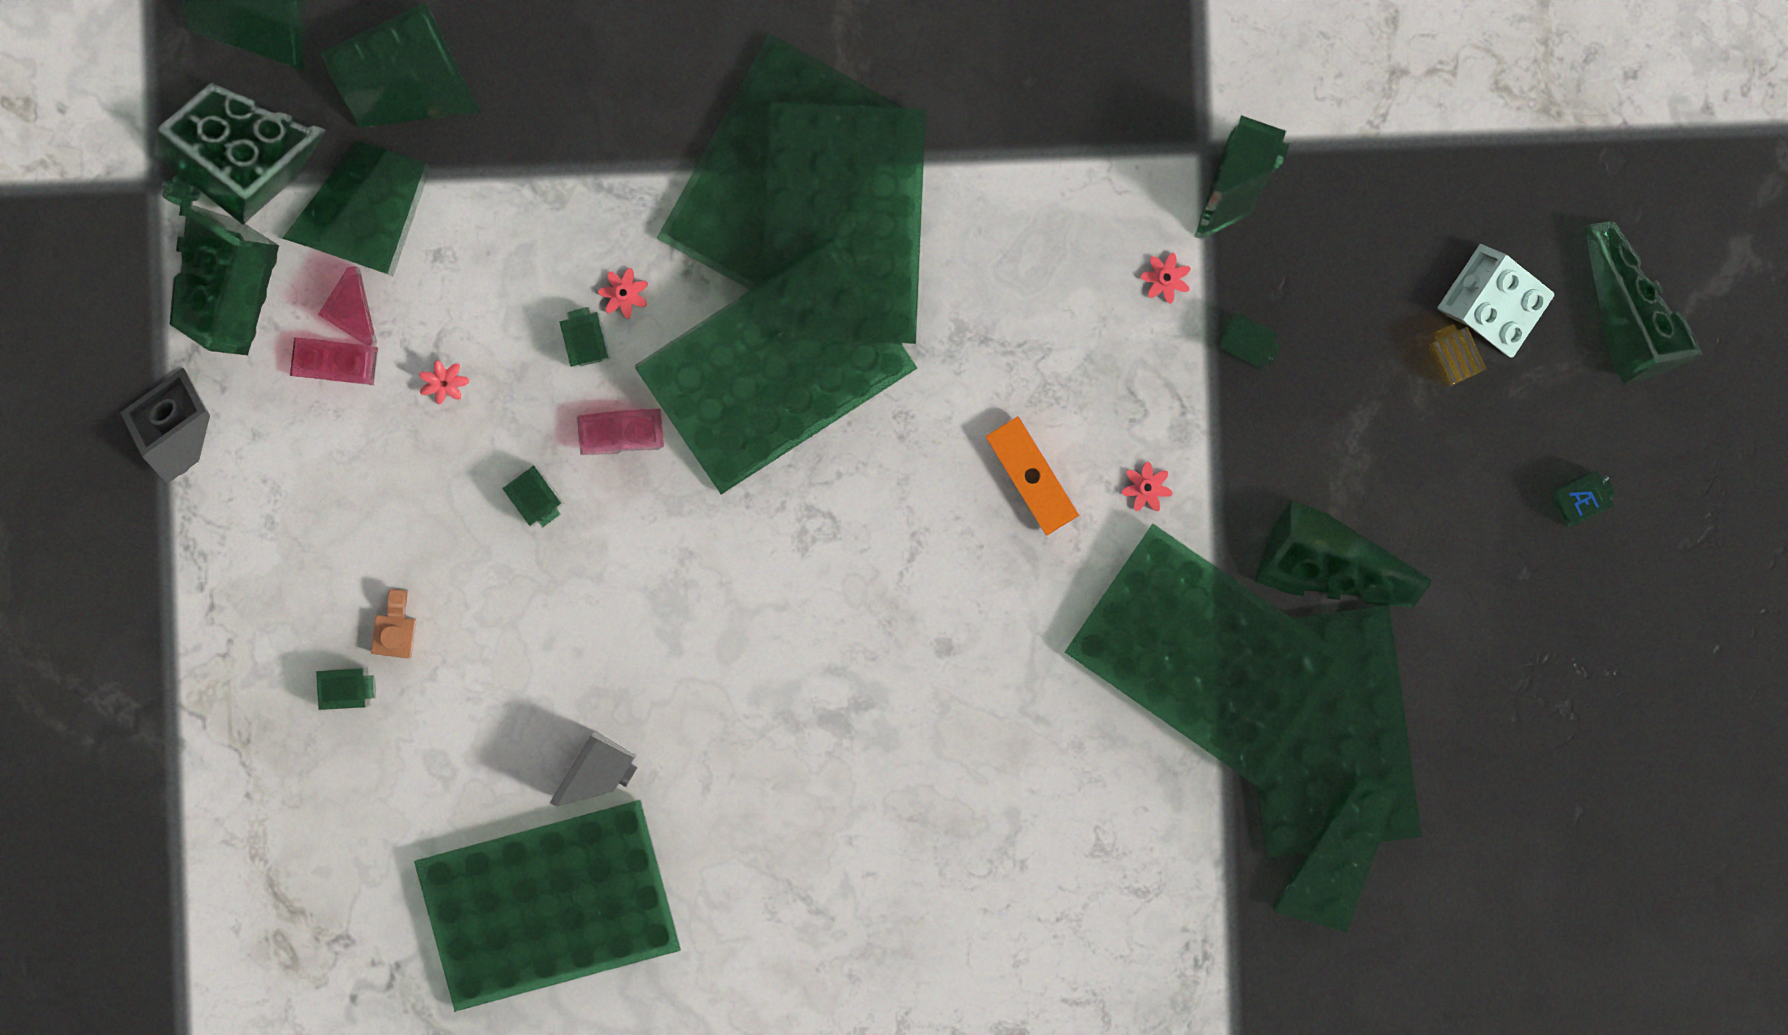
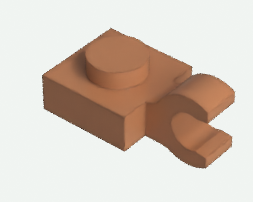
[371,589,416,659]

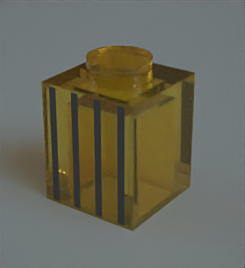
[1427,324,1487,387]

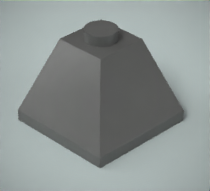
[120,368,210,484]
[550,731,638,807]

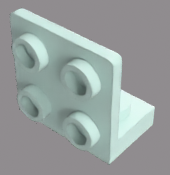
[1437,244,1554,357]

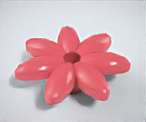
[1140,253,1191,304]
[598,268,648,319]
[419,360,469,404]
[1122,462,1173,511]

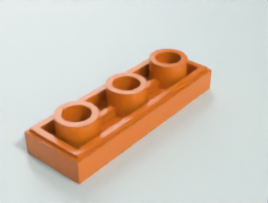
[985,416,1080,536]

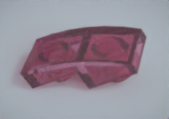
[290,337,378,385]
[577,408,664,455]

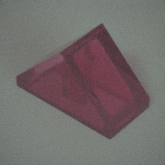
[318,266,377,346]

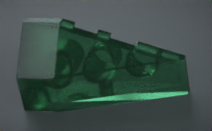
[1585,221,1703,384]
[1255,500,1431,608]

